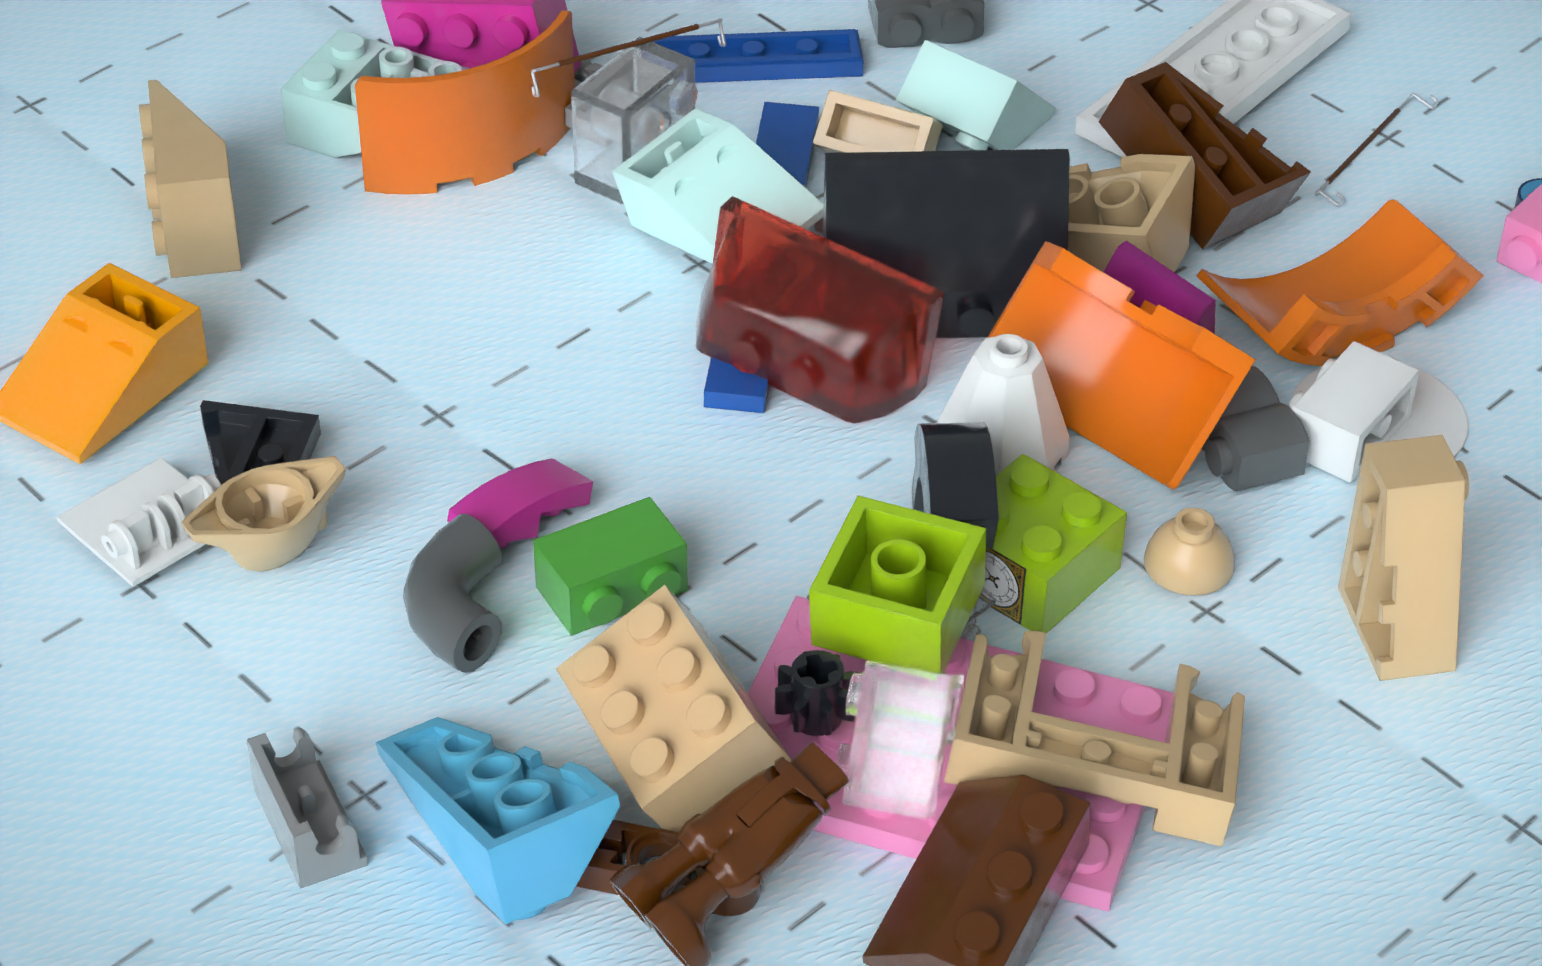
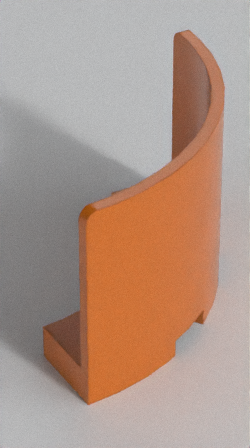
[355,10,575,195]
[1196,199,1484,366]
[987,241,1256,490]

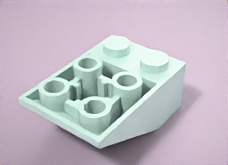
[280,30,470,158]
[612,108,824,279]

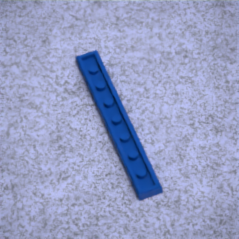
[704,101,819,413]

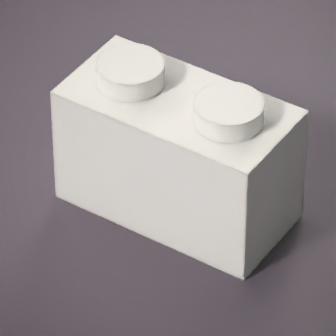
[1288,341,1420,483]

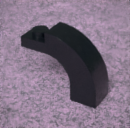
[912,423,999,549]

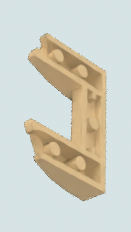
[944,631,1245,847]

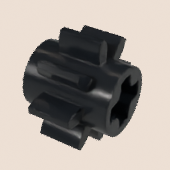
[774,650,859,736]

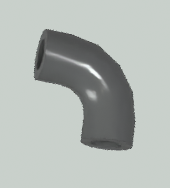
[403,514,502,673]

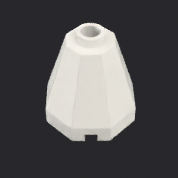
[937,334,1070,475]

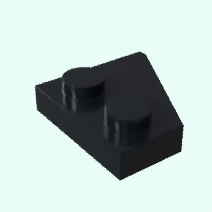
[200,400,321,485]

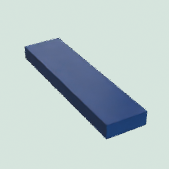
[644,29,863,84]

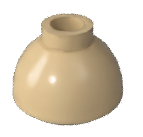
[1144,508,1234,595]

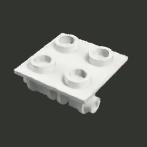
[56,457,221,587]

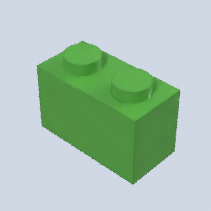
[533,497,688,636]

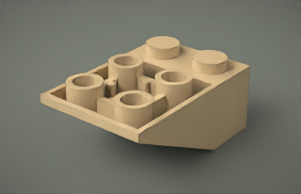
[139,80,242,278]

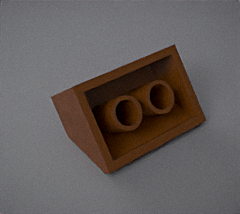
[862,774,1090,966]

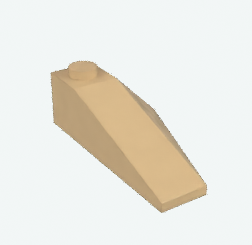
[1068,154,1195,273]

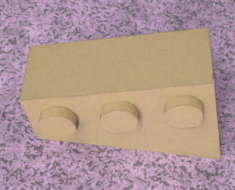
[1338,435,1469,681]

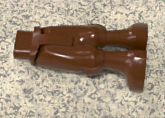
[609,742,849,966]

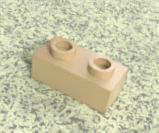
[813,90,943,153]

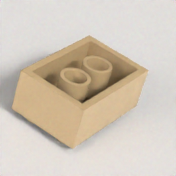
[556,585,792,832]

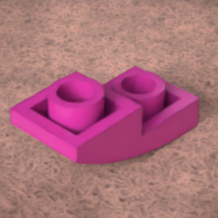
[447,458,593,548]

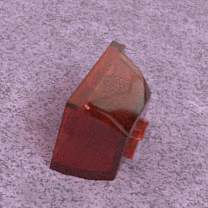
[696,196,944,424]

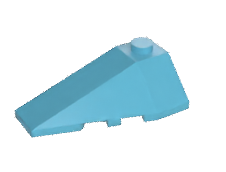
[375,717,620,924]

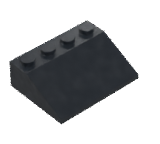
[821,149,1070,340]

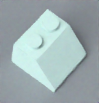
[896,40,1056,150]

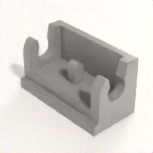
[247,728,368,889]

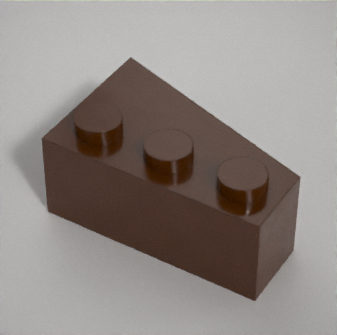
[1098,62,1311,250]

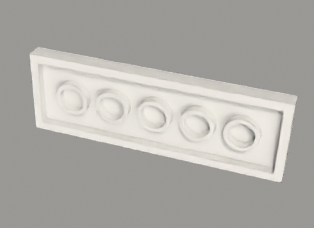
[1075,0,1352,157]

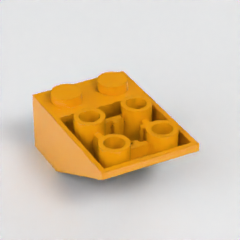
[0,262,208,464]

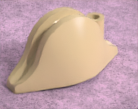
[182,456,346,572]

